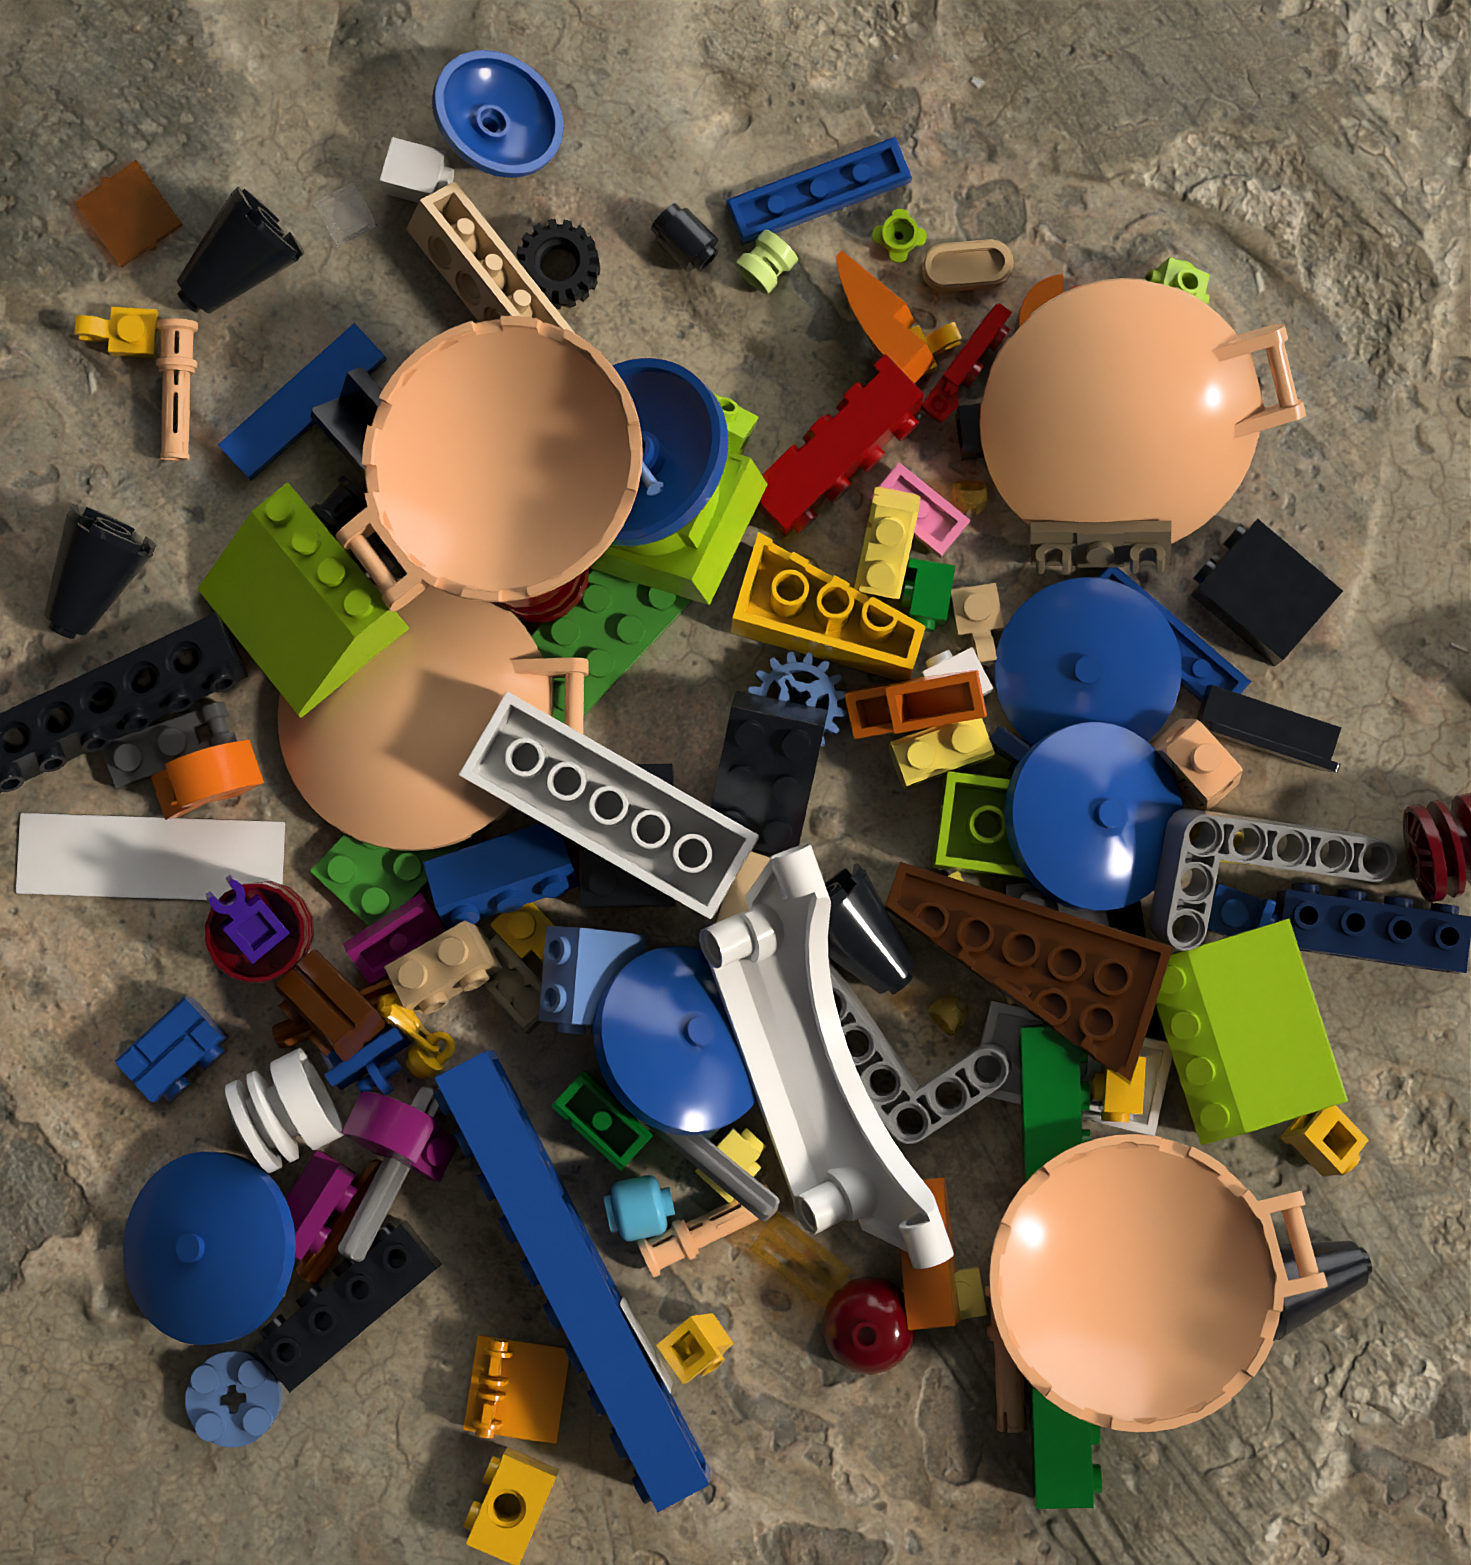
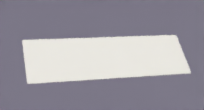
[16,813,285,900]

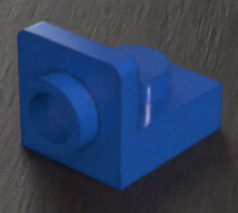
[1207,883,1279,937]

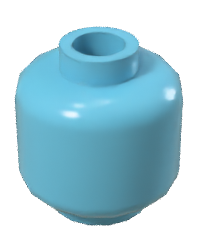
[604,1175,675,1241]

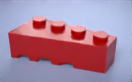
[757,354,924,537]

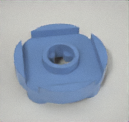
[185,1349,283,1448]

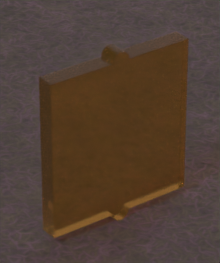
[75,160,183,268]

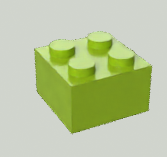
[931,771,1027,881]

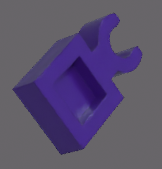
[206,875,290,964]

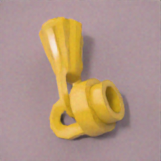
[377,991,456,1079]

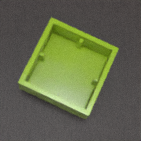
[590,451,768,605]

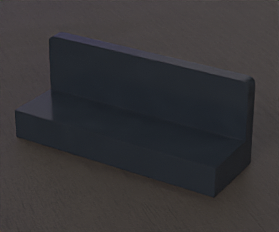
[310,367,382,479]
[1196,685,1342,773]

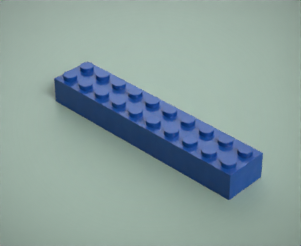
[433,1050,711,1513]

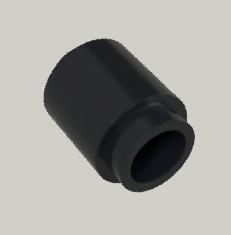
[651,203,718,272]

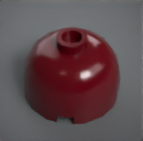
[822,1276,916,1375]

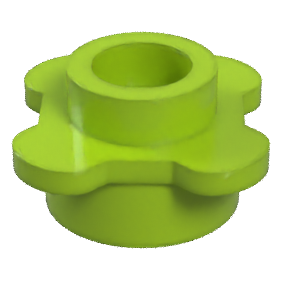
[872,209,927,263]

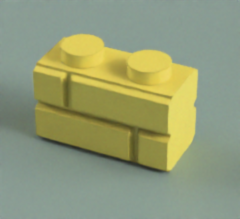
[854,487,921,599]
[888,718,995,790]

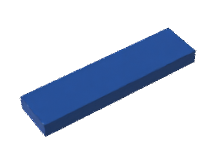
[726,136,912,246]
[218,323,387,481]
[1096,567,1252,703]

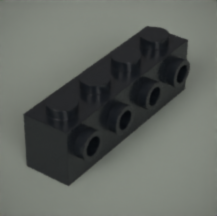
[253,1221,442,1393]

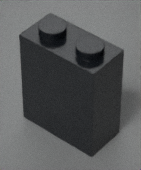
[1190,518,1343,667]

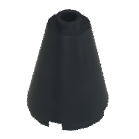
[177,187,304,314]
[44,504,157,639]
[825,863,914,994]
[1273,1241,1372,1341]

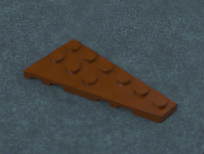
[885,862,1173,1085]

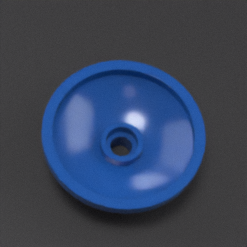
[432,50,564,178]

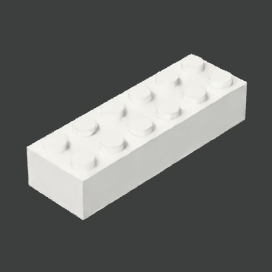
[459,691,759,920]

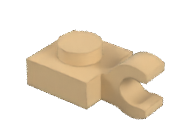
[950,583,1004,667]

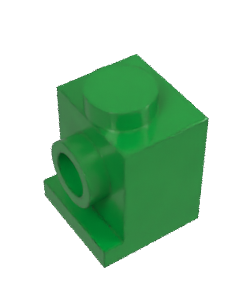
[901,558,956,632]

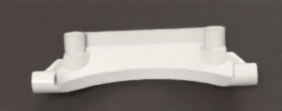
[699,844,954,1269]

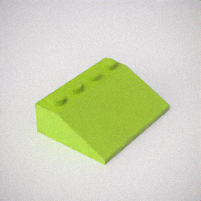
[197,482,410,718]
[1156,919,1348,1145]

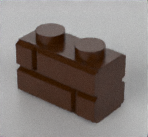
[274,949,386,1062]

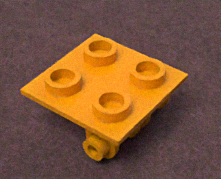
[463,1335,569,1444]

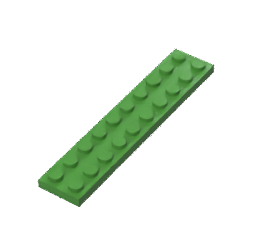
[310,570,694,926]

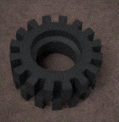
[516,219,600,309]

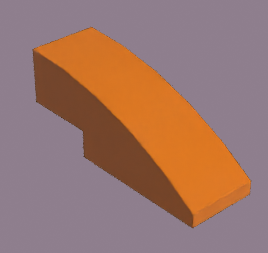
[835,250,935,384]
[845,670,987,739]
[900,1177,961,1330]

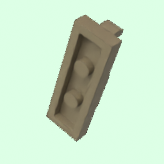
[1030,521,1171,574]

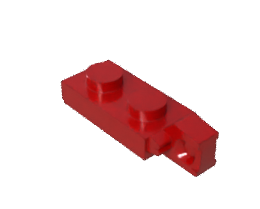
[920,303,1012,424]

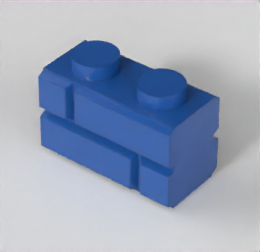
[115,996,229,1103]

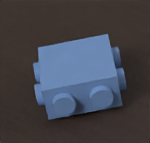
[538,926,646,1035]

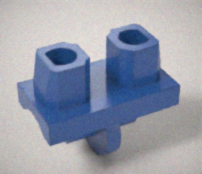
[322,1023,412,1096]

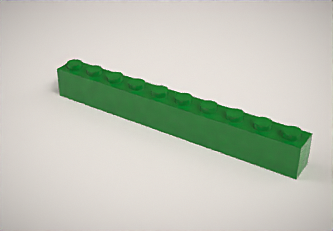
[1018,1024,1102,1509]

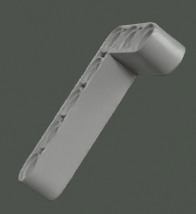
[1150,808,1397,951]
[828,957,1012,1144]

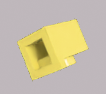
[695,1128,767,1204]

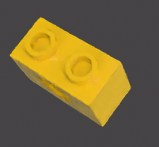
[463,1447,559,1565]

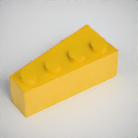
[731,532,926,681]

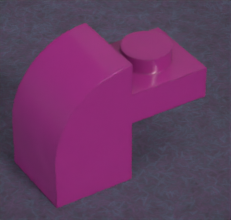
[341,1091,458,1183]

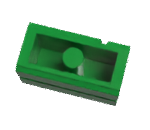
[551,1070,655,1171]

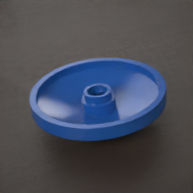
[611,358,728,546]
[994,577,1182,746]
[1005,722,1183,911]
[593,946,757,1136]
[123,1152,296,1345]

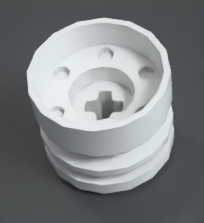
[225,1048,344,1173]

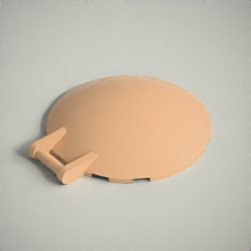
[979,278,1306,544]
[336,316,643,612]
[278,578,589,851]
[989,1134,1328,1432]

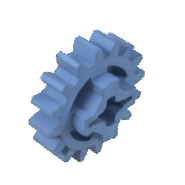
[748,652,847,748]

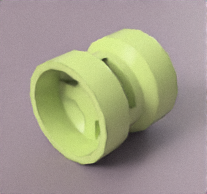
[734,230,798,295]

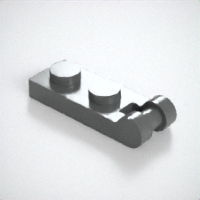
[102,702,237,789]

